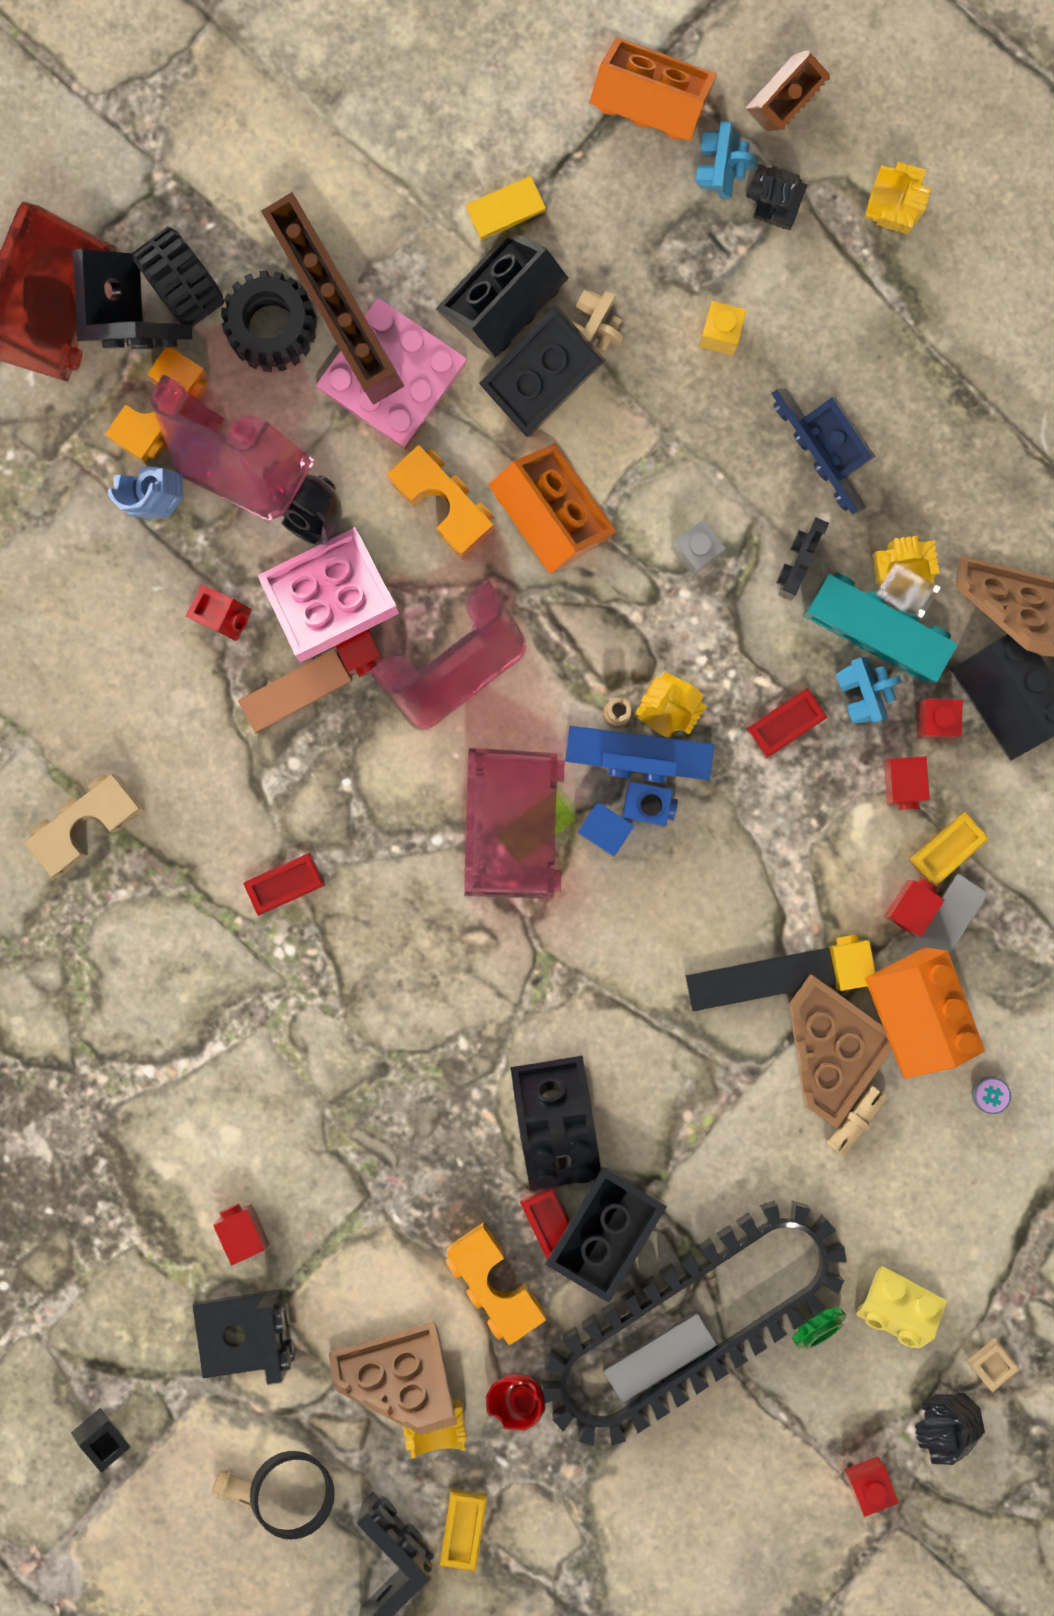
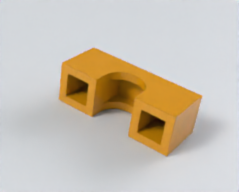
[105,348,209,466]
[387,445,494,560]
[445,1222,546,1346]

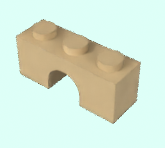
[24,774,145,878]

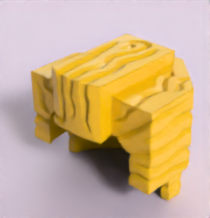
[865,161,932,234]
[872,536,940,597]
[634,672,707,738]
[403,1400,467,1459]

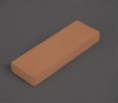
[238,649,352,734]

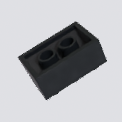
[436,230,569,358]
[951,633,1054,761]
[545,1167,667,1303]

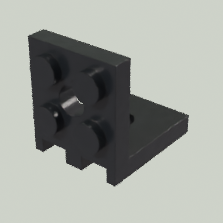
[73,249,193,350]
[510,1056,601,1191]
[192,1289,295,1385]
[356,1492,434,1616]

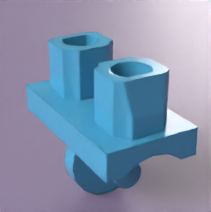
[696,122,758,199]
[836,657,902,724]

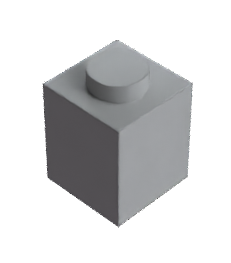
[671,519,726,577]

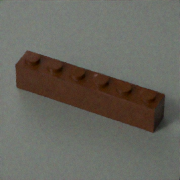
[261,192,404,405]

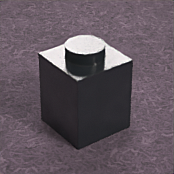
[71,1408,131,1473]

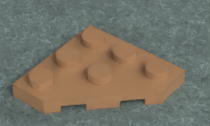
[956,555,1054,657]
[789,974,892,1129]
[329,1321,457,1435]

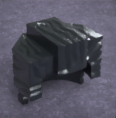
[746,164,807,230]
[915,1393,985,1465]

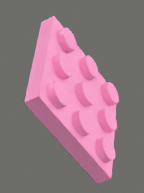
[316,298,467,450]
[258,527,399,663]

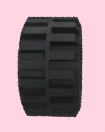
[132,226,224,327]
[221,270,317,372]

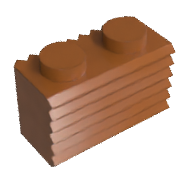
[746,51,830,131]

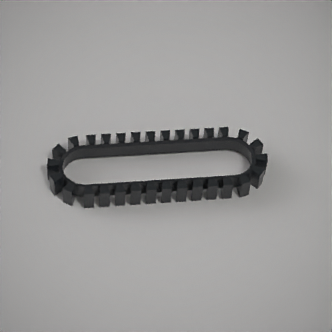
[542,1200,847,1446]

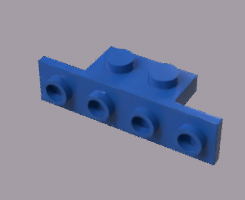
[565,726,714,783]

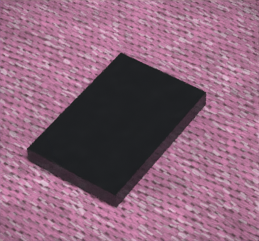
[479,306,606,437]

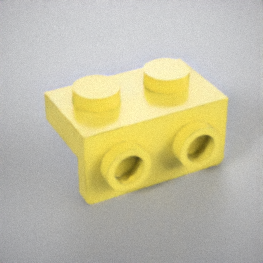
[856,1266,947,1348]

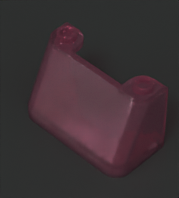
[151,374,315,520]
[369,580,527,730]
[464,748,565,899]

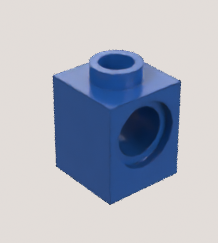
[622,782,678,827]

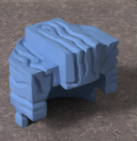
[108,466,183,519]

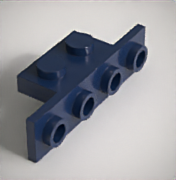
[771,388,876,515]

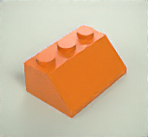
[589,37,717,141]
[488,443,617,574]
[865,947,985,1079]

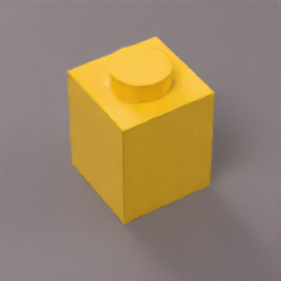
[699,301,747,356]
[828,934,875,991]

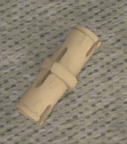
[826,1084,889,1157]

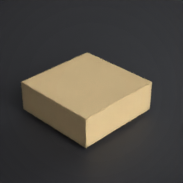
[967,1338,1021,1393]

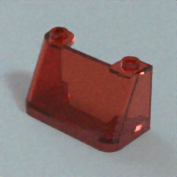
[0,201,116,382]

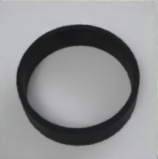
[250,1451,335,1540]

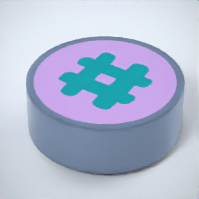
[972,1076,1011,1114]

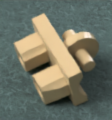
[570,289,624,353]

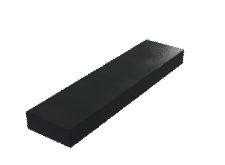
[685,947,836,1012]

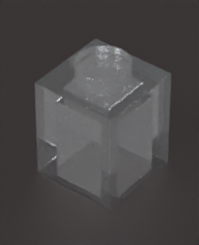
[876,562,940,619]

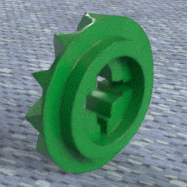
[792,1307,847,1349]

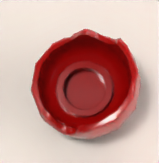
[486,1373,546,1431]

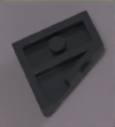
[776,517,829,601]

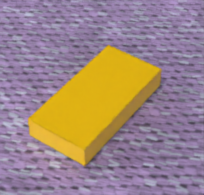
[465,176,546,241]
[909,812,989,886]
[439,1488,487,1572]

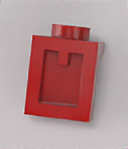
[185,584,252,641]

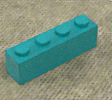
[803,573,958,686]

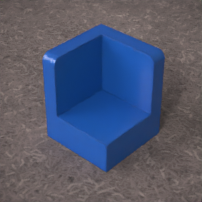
[577,803,634,857]

